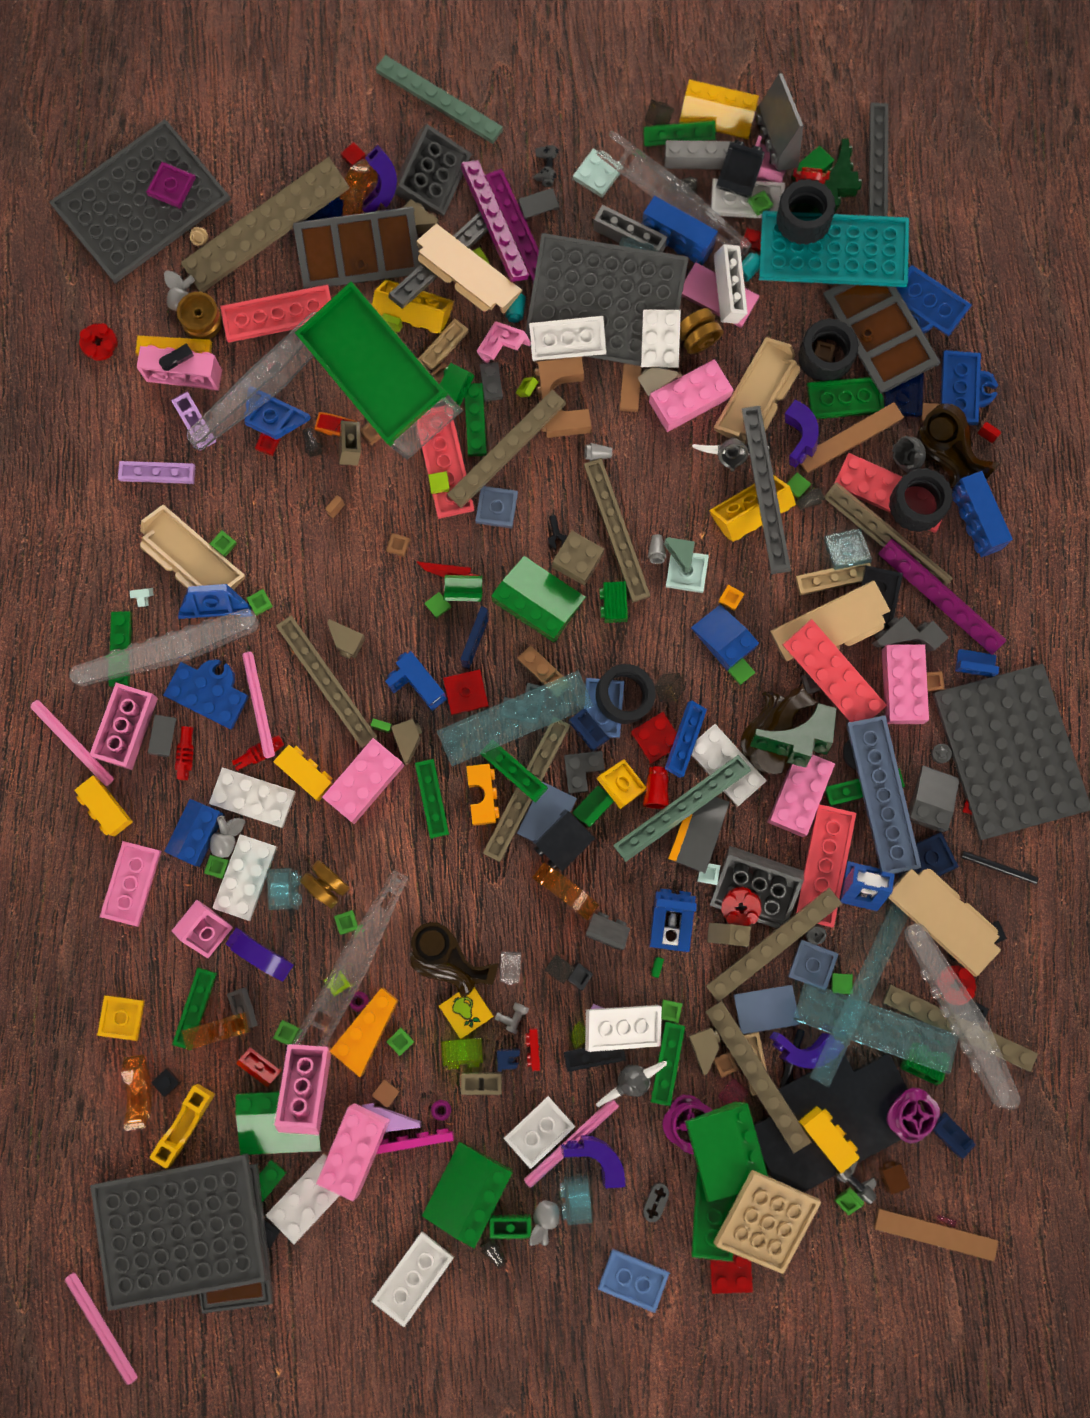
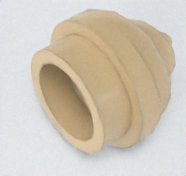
[190,227,208,246]

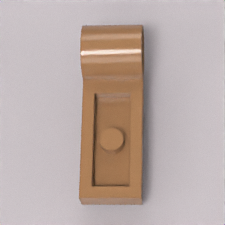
[517,645,570,698]

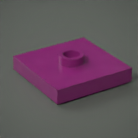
[146,162,196,209]

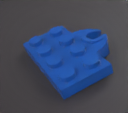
[896,264,972,337]
[940,350,998,425]
[163,659,249,730]

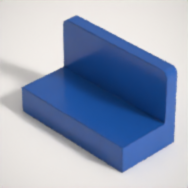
[955,649,999,677]

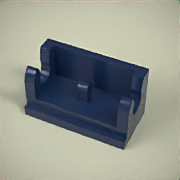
[569,709,610,752]
[497,1048,520,1072]
[932,1112,976,1159]

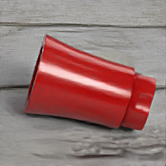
[642,766,669,809]

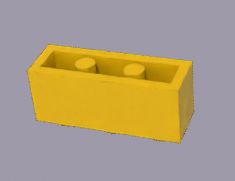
[273,745,333,802]
[74,775,133,837]
[799,1106,860,1174]

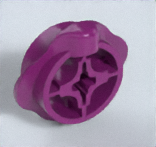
[887,1088,940,1143]
[662,1094,712,1154]

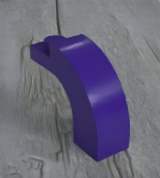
[360,145,397,213]
[785,399,819,468]
[226,927,294,982]
[769,1032,844,1068]
[561,1135,625,1188]

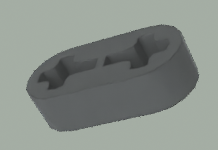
[643,1182,669,1222]

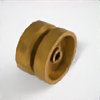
[177,292,223,339]
[680,308,724,354]
[299,860,350,909]

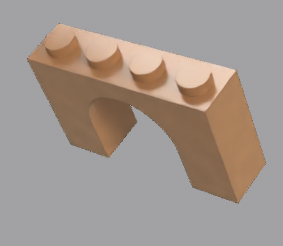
[535,357,591,438]

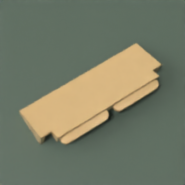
[416,224,522,314]
[713,337,800,444]
[140,505,245,590]
[770,581,890,664]
[888,869,1001,977]

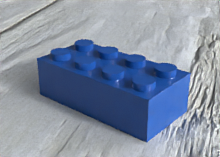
[642,195,718,266]
[952,471,1013,558]

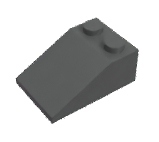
[908,766,960,833]
[585,911,630,951]

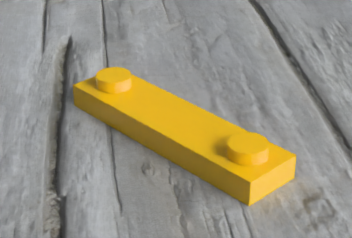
[136,336,212,356]

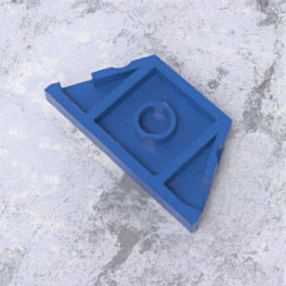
[244,386,311,440]
[178,584,252,619]

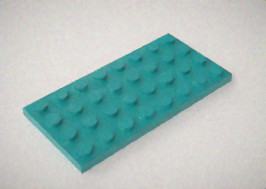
[759,211,909,287]

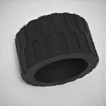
[776,179,836,245]
[798,318,859,381]
[889,468,953,532]

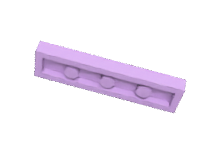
[118,461,196,484]

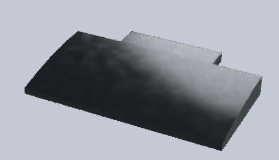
[754,1053,914,1192]

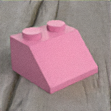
[172,900,233,958]

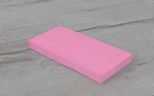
[682,262,759,328]
[100,841,161,927]

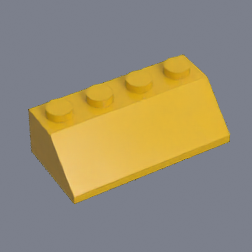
[679,79,759,139]
[372,279,454,333]
[709,475,796,542]

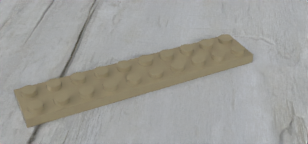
[181,157,350,292]

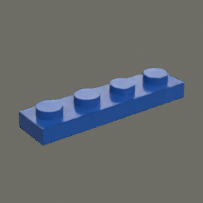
[665,701,707,778]

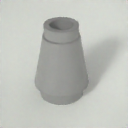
[584,443,612,461]
[648,534,667,564]

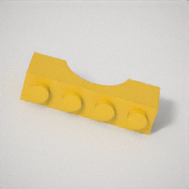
[149,1084,215,1169]

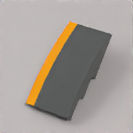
[668,797,729,874]

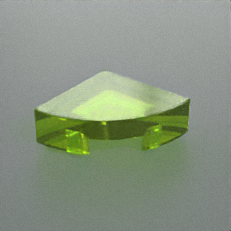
[572,1021,586,1049]

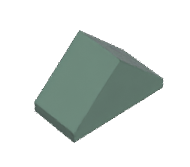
[664,537,695,574]

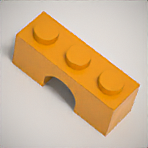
[466,764,499,826]

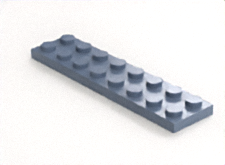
[846,715,921,874]

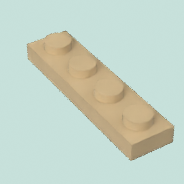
[795,560,871,596]

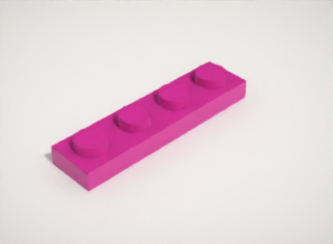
[376,1128,455,1154]

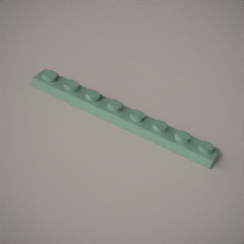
[375,55,503,144]
[613,755,751,862]

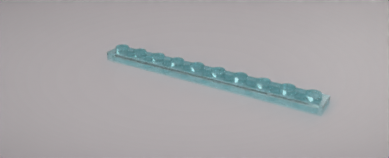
[810,902,909,1087]

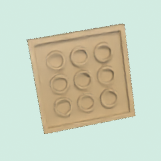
[713,1170,821,1274]

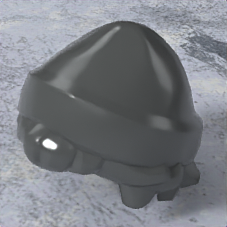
[892,436,926,473]

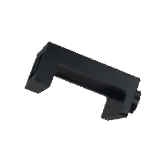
[716,140,765,198]
[532,809,595,872]

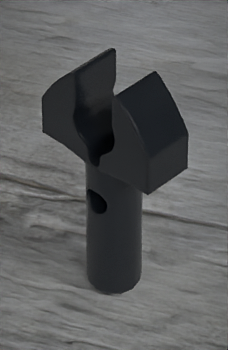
[548,515,567,551]

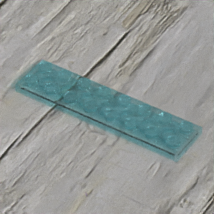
[436,670,594,767]
[793,982,959,1074]

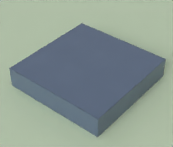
[475,486,518,529]
[787,939,838,991]

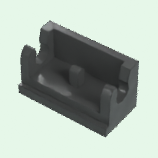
[518,188,559,220]
[148,715,176,757]

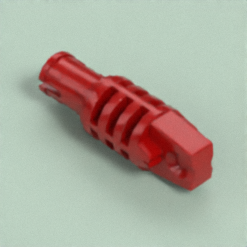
[175,726,194,780]
[232,735,284,771]

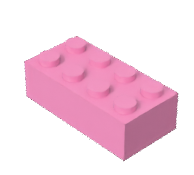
[137,345,222,391]
[649,359,733,432]
[882,645,929,724]
[89,683,158,770]
[322,738,405,824]
[767,754,835,837]
[275,1044,331,1135]
[316,1103,390,1201]

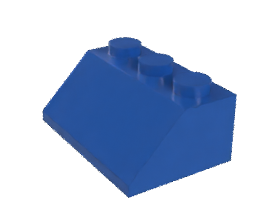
[164,799,225,867]

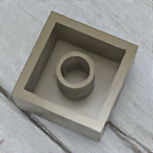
[552,530,604,586]

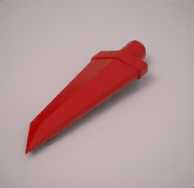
[416,561,479,578]

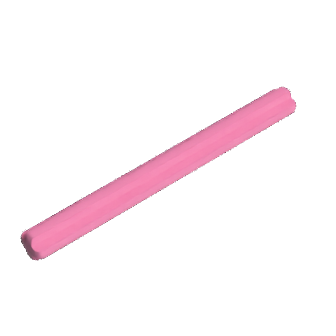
[242,652,275,758]
[30,700,114,786]
[524,1099,619,1188]
[65,1273,137,1385]

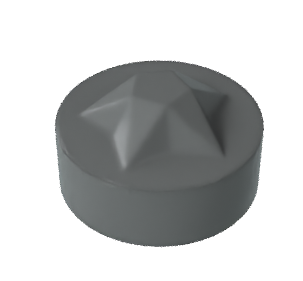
[931,744,952,764]
[805,924,826,945]

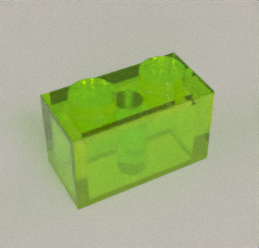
[441,1037,484,1070]

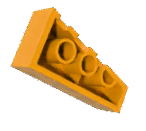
[330,988,399,1077]

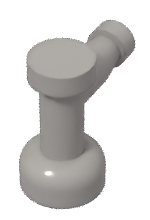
[495,1002,529,1034]

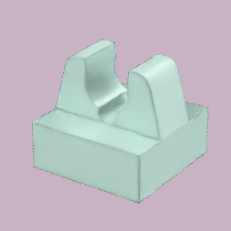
[130,588,154,607]
[697,863,720,885]

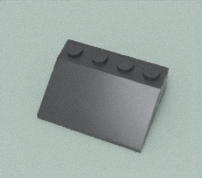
[755,73,804,172]
[395,124,472,216]
[710,846,804,928]

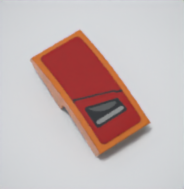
[314,412,357,436]

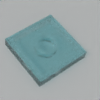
[824,528,872,570]

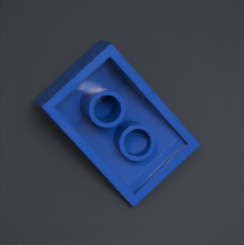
[691,605,759,671]

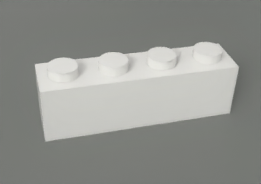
[714,244,748,324]

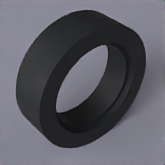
[595,664,656,724]

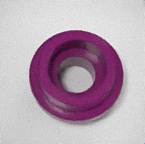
[349,991,369,1012]
[431,1100,451,1121]

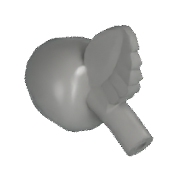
[164,270,196,311]
[210,816,245,858]
[529,1200,560,1246]

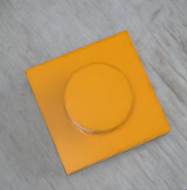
[718,584,745,611]

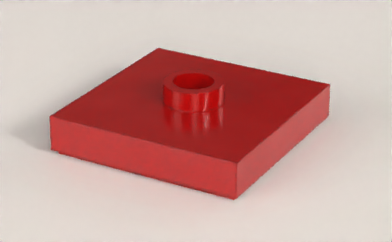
[443,669,489,715]

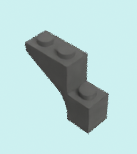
[872,616,949,652]

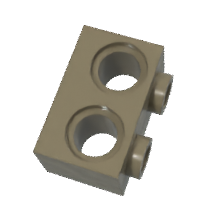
[461,1072,502,1095]

